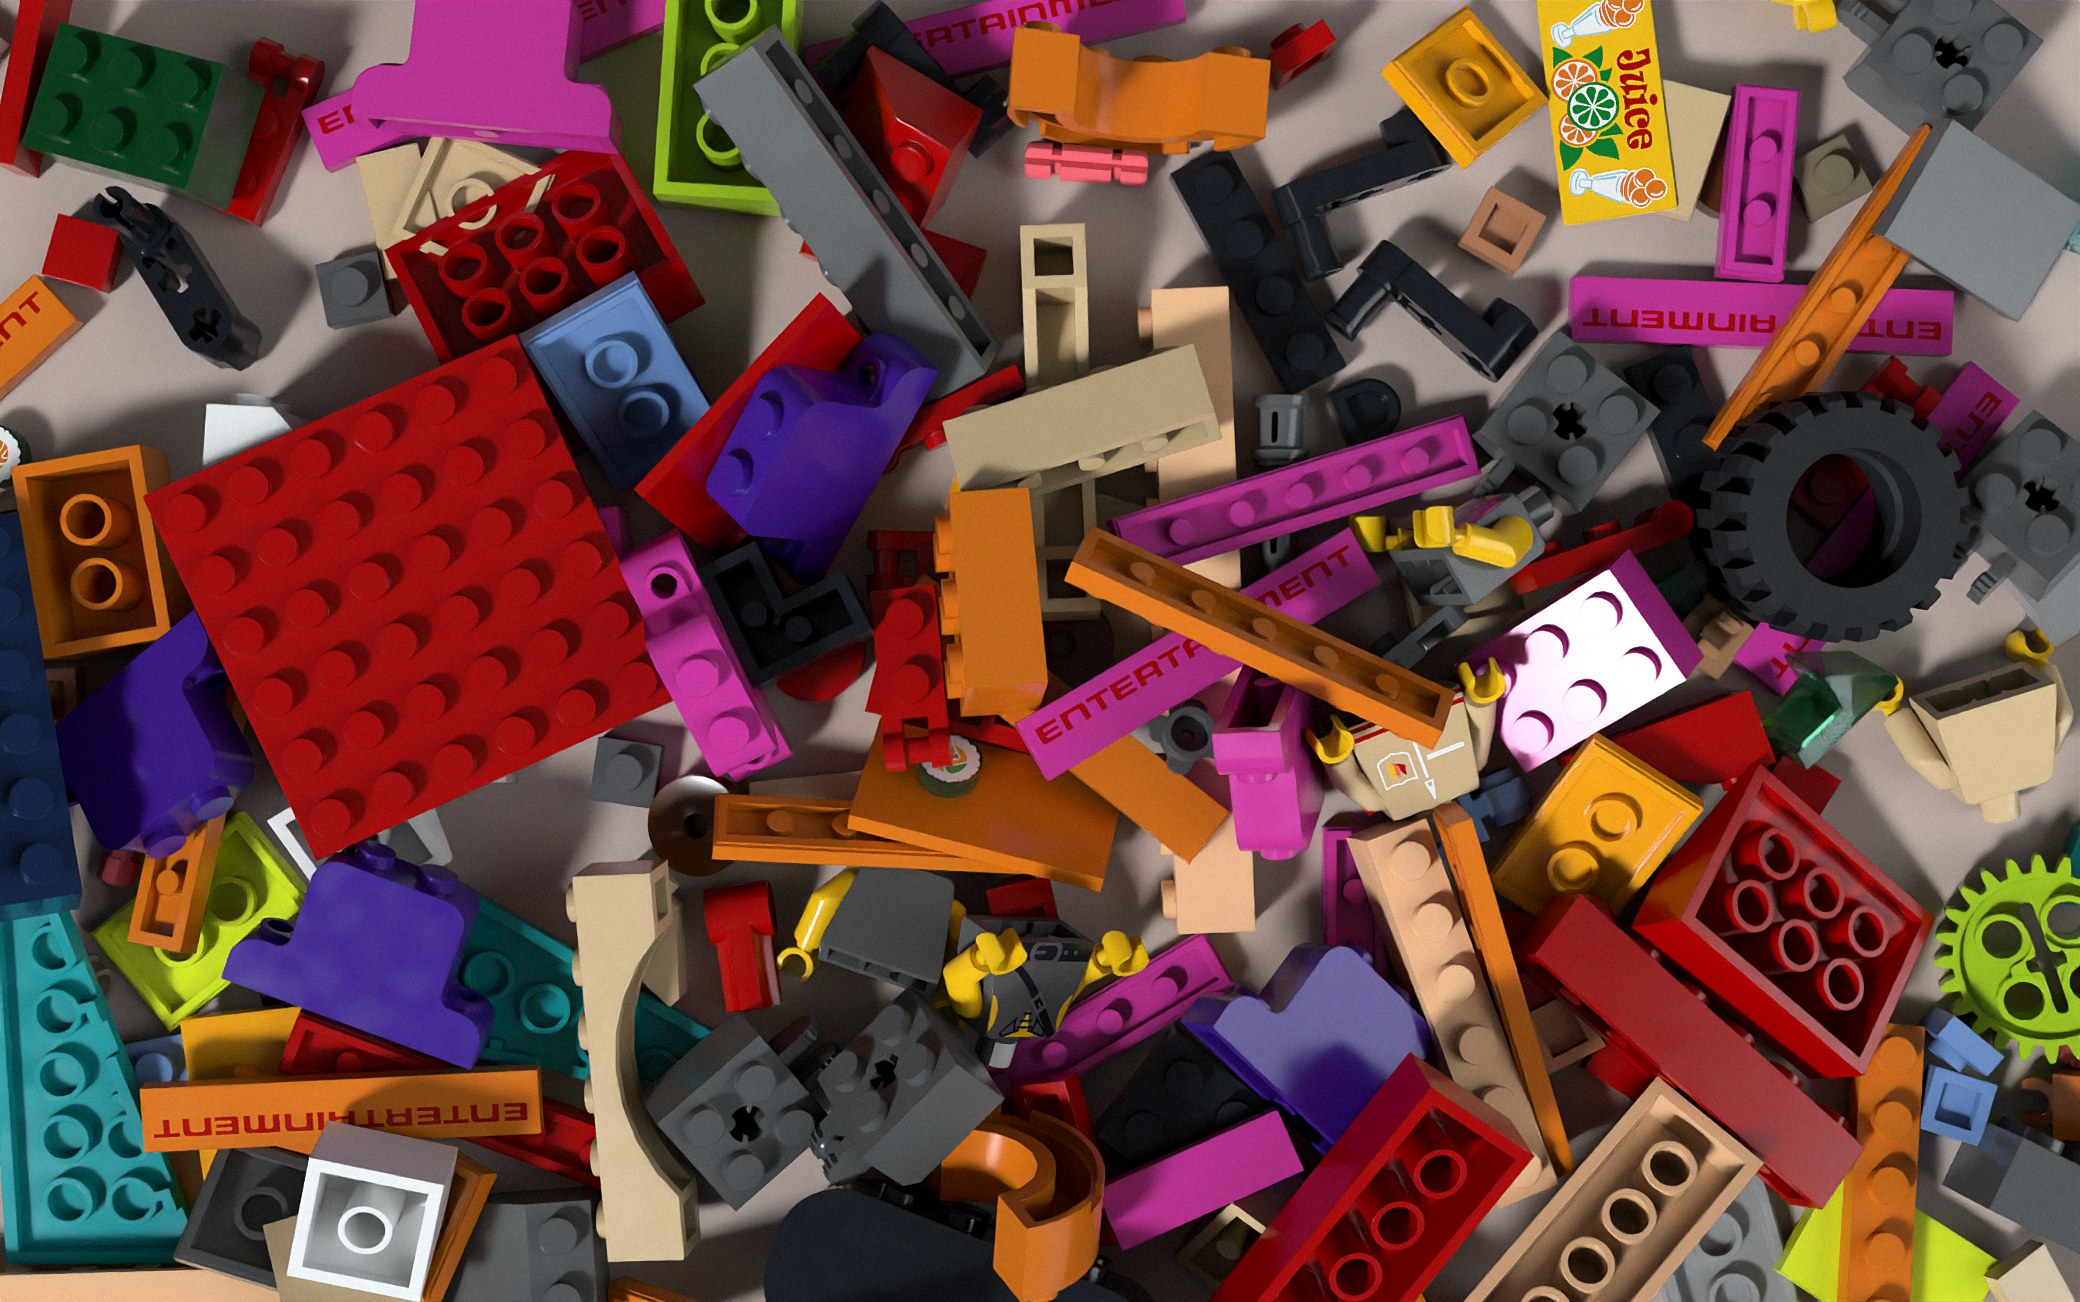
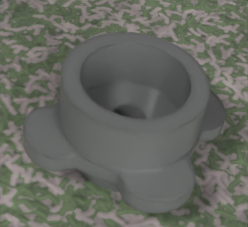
[1148,699,1215,775]

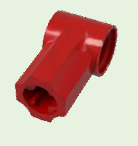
[703,879,783,1013]

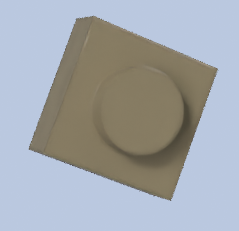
[1792,134,1874,224]

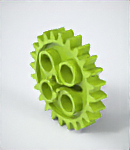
[1933,852,2080,1064]

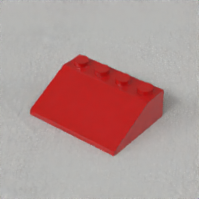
[384,150,706,392]
[634,292,864,557]
[1630,763,1936,1080]

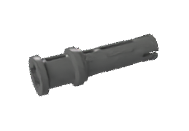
[1252,394,1310,579]

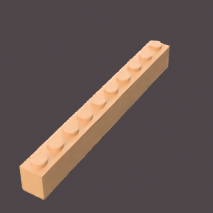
[1137,286,1256,934]

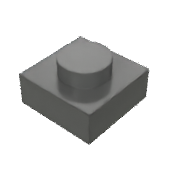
[315,251,396,330]
[589,736,665,809]

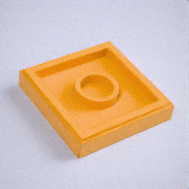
[1380,5,1549,170]

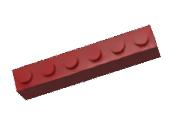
[1512,894,1865,1210]

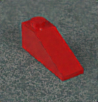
[1555,689,1776,791]

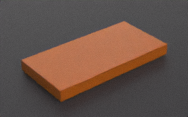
[847,717,1119,892]

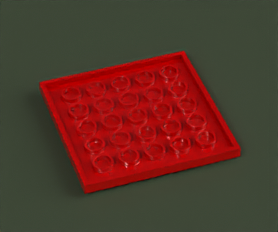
[142,334,673,861]

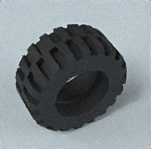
[1696,391,1970,643]

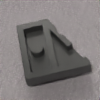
[1312,605,1470,732]

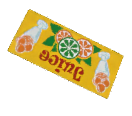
[1536,0,1677,226]

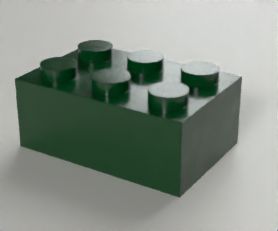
[22,22,266,210]

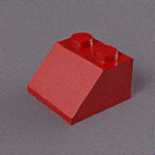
[842,45,984,232]

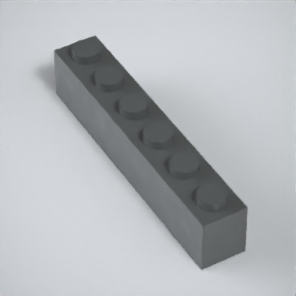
[692,23,1001,406]

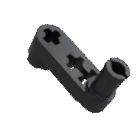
[812,0,1016,159]
[1271,109,1453,282]
[92,186,263,371]
[1323,240,1539,383]

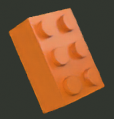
[11,444,193,661]
[933,487,1048,717]

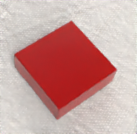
[41,213,124,294]

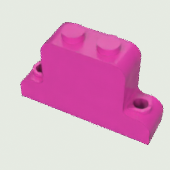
[350,0,623,155]
[619,527,794,783]
[1212,664,1325,860]

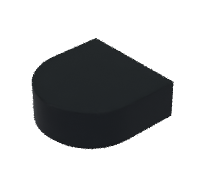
[1326,378,1401,448]

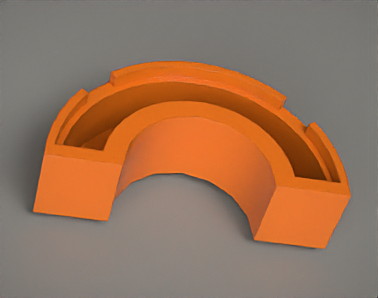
[1007,21,1271,155]
[923,1102,1105,1302]

